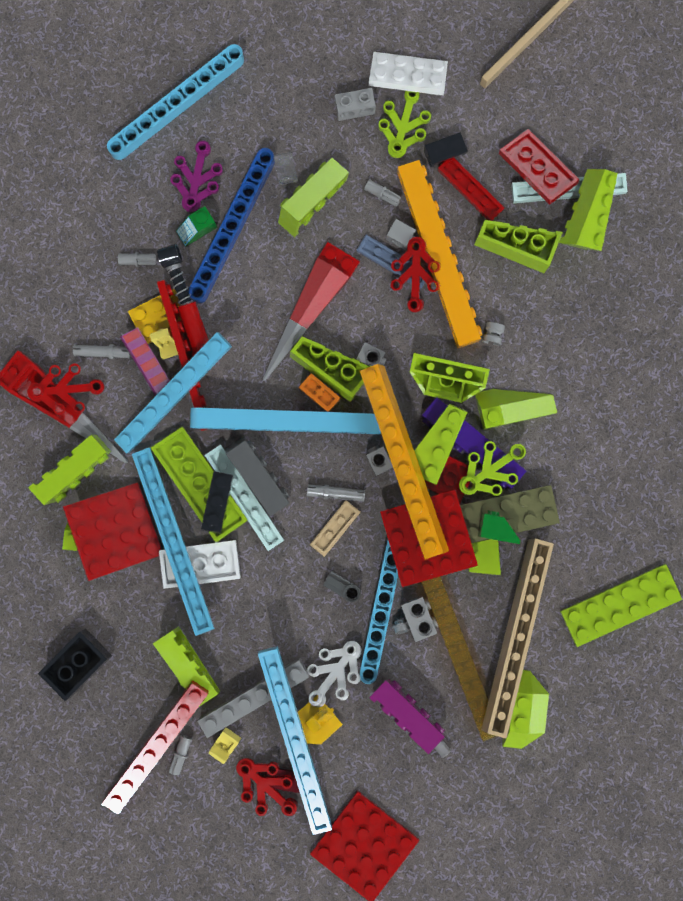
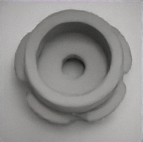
[392,619,410,634]

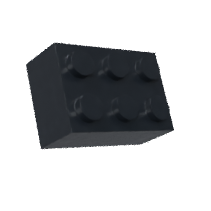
[38,629,112,701]

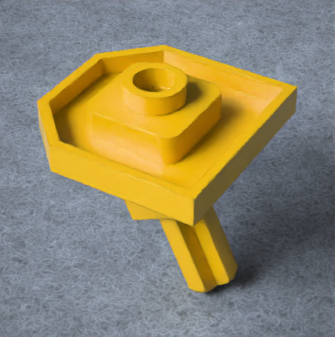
[298,695,343,745]

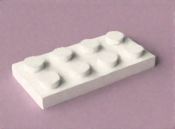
[369,52,448,95]
[159,540,241,589]

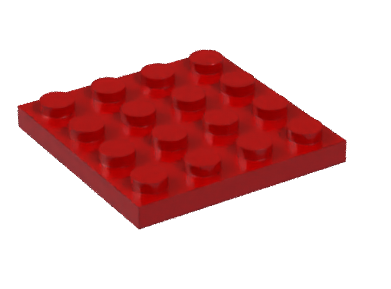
[62,483,162,581]
[380,490,478,587]
[310,790,419,901]

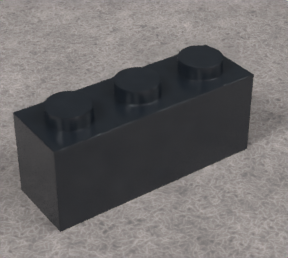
[201,471,234,534]

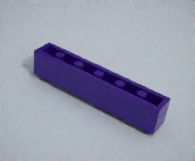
[421,397,526,489]

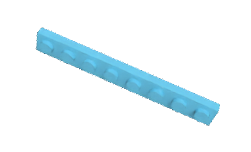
[114,332,232,453]

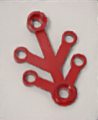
[390,237,441,312]
[27,363,104,415]
[236,758,298,816]

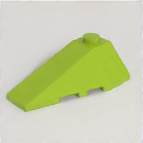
[475,389,557,430]

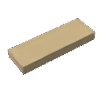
[310,500,360,557]

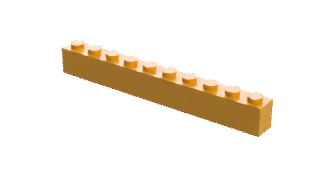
[397,160,482,349]
[360,364,449,559]

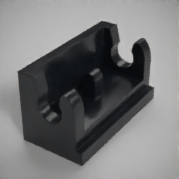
[424,132,468,167]

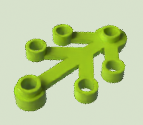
[378,91,431,158]
[459,441,526,496]

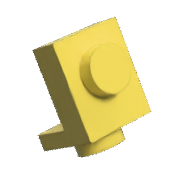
[150,328,178,359]
[208,727,241,764]

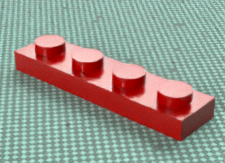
[437,157,505,221]

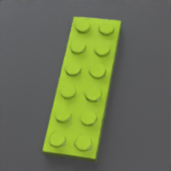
[151,426,248,543]
[560,564,683,647]

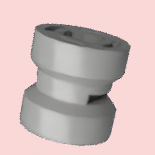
[482,322,505,346]

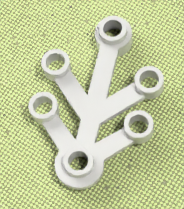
[307,641,362,707]

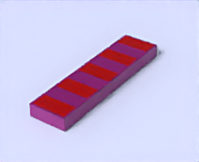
[120,327,170,396]

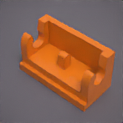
[299,373,340,412]

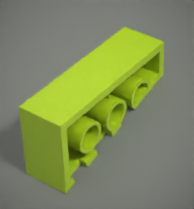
[278,158,349,238]
[559,169,618,251]
[474,220,563,273]
[290,337,371,402]
[414,404,468,485]
[28,434,111,505]
[153,626,220,707]

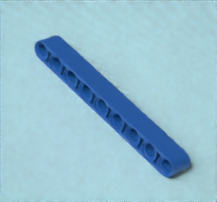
[188,148,275,303]

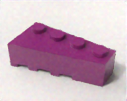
[369,679,446,755]

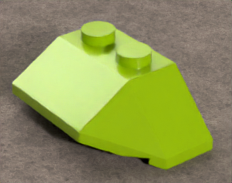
[410,353,490,403]
[502,670,549,749]

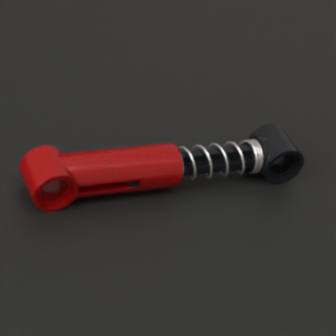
[157,244,217,364]

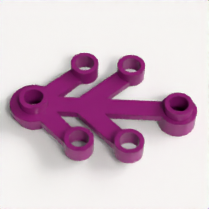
[170,141,223,212]

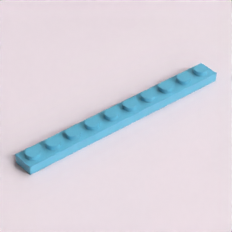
[132,447,215,636]
[258,646,332,835]

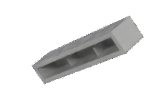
[197,658,309,738]

